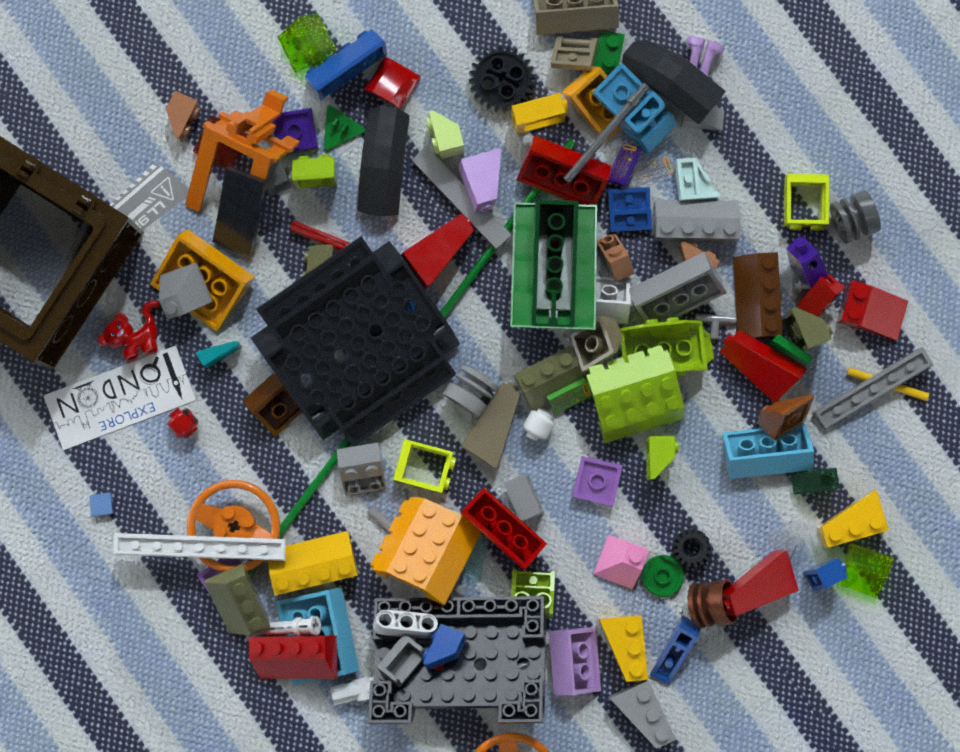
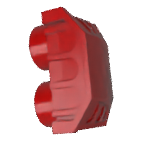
[364,57,421,109]

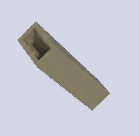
[461,382,520,469]

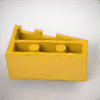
[817,489,889,548]
[598,615,648,682]

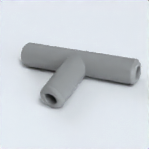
[694,313,737,340]

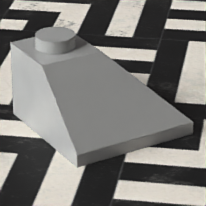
[159,262,213,320]

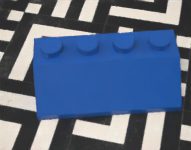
[304,29,387,101]

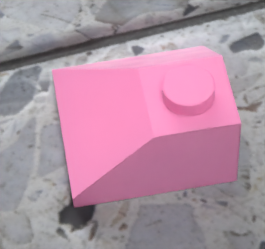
[593,535,650,590]

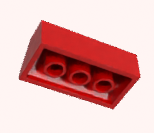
[516,135,611,205]
[460,488,547,570]
[249,635,337,679]

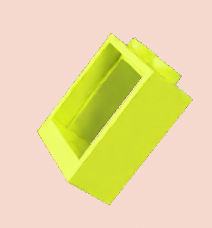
[784,174,829,231]
[393,439,456,494]

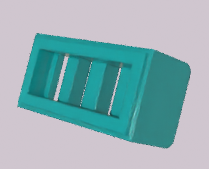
[196,341,242,368]

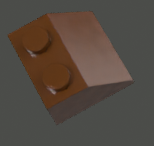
[242,373,302,437]

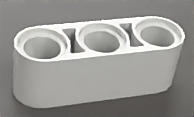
[373,610,438,639]

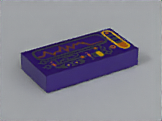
[608,143,643,187]

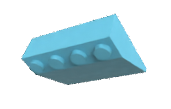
[276,587,359,685]

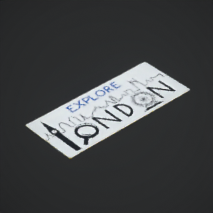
[44,346,196,450]

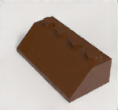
[733,252,783,339]

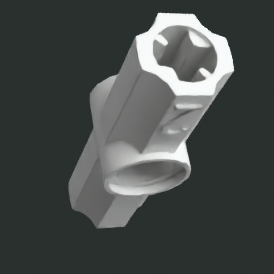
[330,676,374,705]

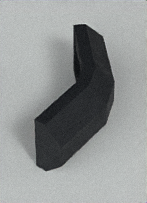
[622,40,726,125]
[357,105,410,216]

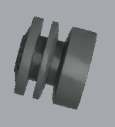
[830,190,881,244]

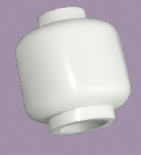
[523,408,554,441]

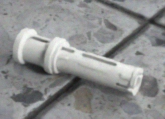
[259,616,321,636]

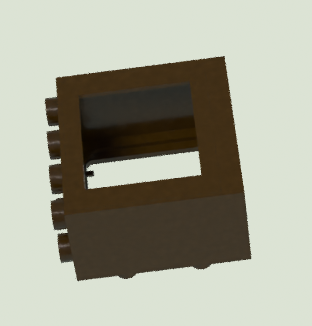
[0,136,144,371]

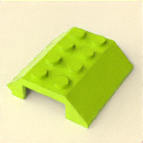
[586,345,685,443]

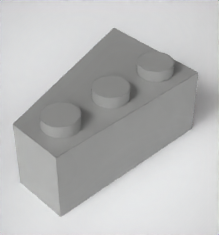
[608,680,676,749]

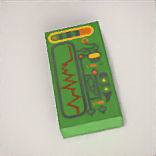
[546,377,592,415]

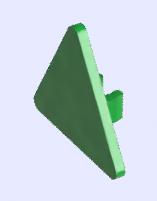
[324,105,365,150]

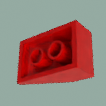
[837,280,908,341]

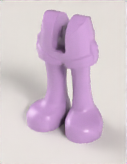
[686,36,725,76]

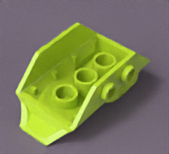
[619,317,714,377]

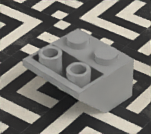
[337,443,387,496]

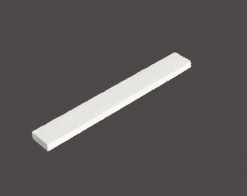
[114,533,286,561]

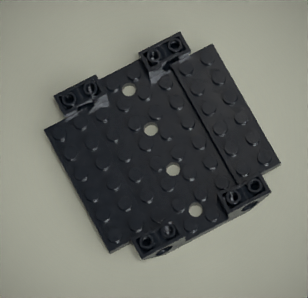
[250,236,460,447]

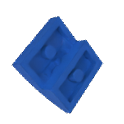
[608,187,652,232]

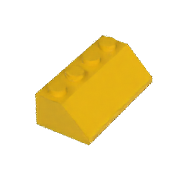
[267,531,358,596]

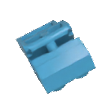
[592,62,678,154]

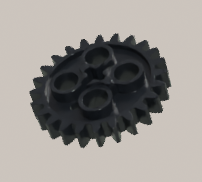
[469,45,536,113]

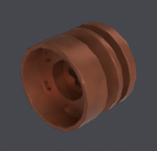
[687,579,738,628]

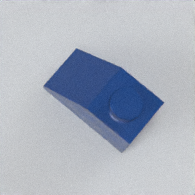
[803,558,848,591]

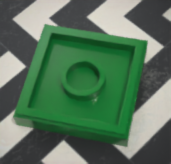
[768,335,813,367]

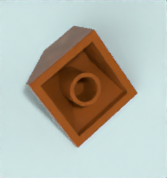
[758,394,814,440]

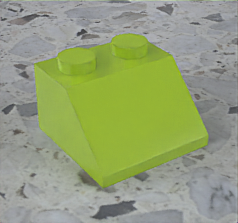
[292,154,337,188]
[646,436,679,481]

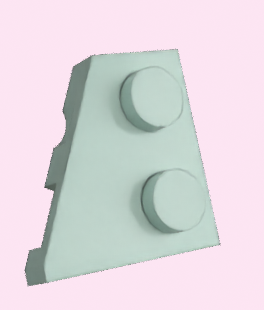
[674,158,720,201]

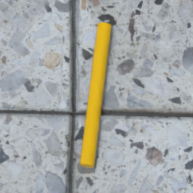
[846,367,929,401]

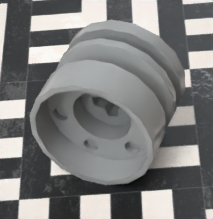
[443,364,499,418]

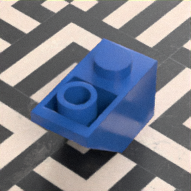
[422,624,467,669]

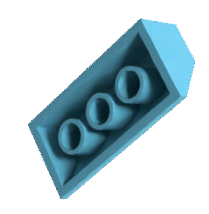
[722,423,814,479]

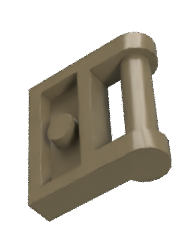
[550,36,599,71]

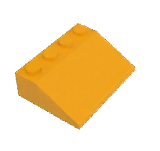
[150,229,255,332]

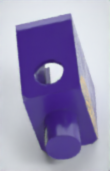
[786,237,828,288]

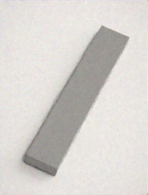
[412,146,512,250]
[813,347,934,430]

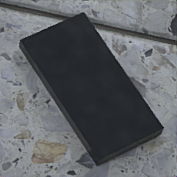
[212,166,267,256]

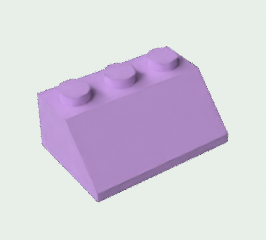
[549,627,601,695]

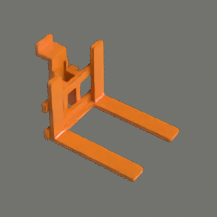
[185,89,300,212]

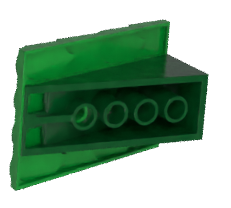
[510,199,597,330]

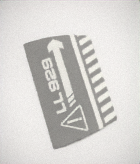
[110,163,189,230]

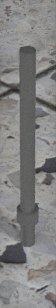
[563,83,649,184]

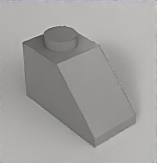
[681,106,724,131]

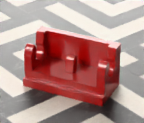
[797,275,845,317]

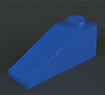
[650,616,701,685]

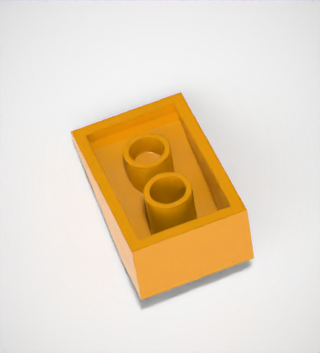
[561,66,621,142]

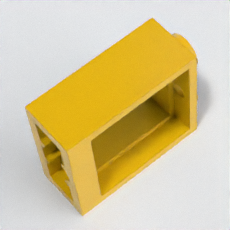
[511,93,568,135]

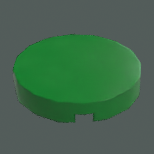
[641,555,684,597]

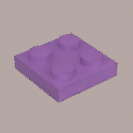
[572,456,623,507]

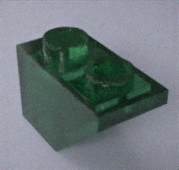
[790,468,840,495]

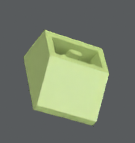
[426,110,464,160]

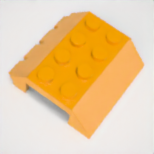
[370,497,482,606]

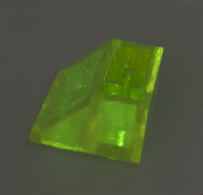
[277,13,336,73]
[836,544,894,598]

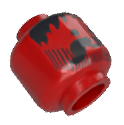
[167,408,199,439]

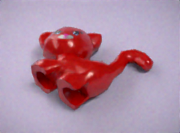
[97,300,160,362]

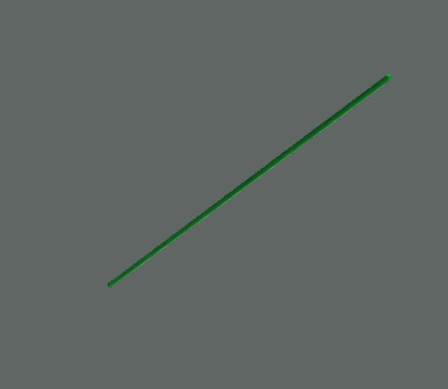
[247,139,576,577]

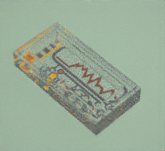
[631,153,675,187]

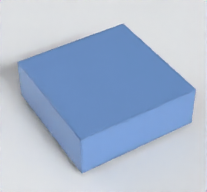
[89,493,114,516]

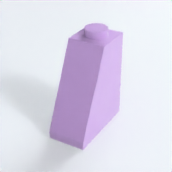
[458,148,501,212]

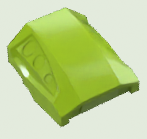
[511,569,555,619]

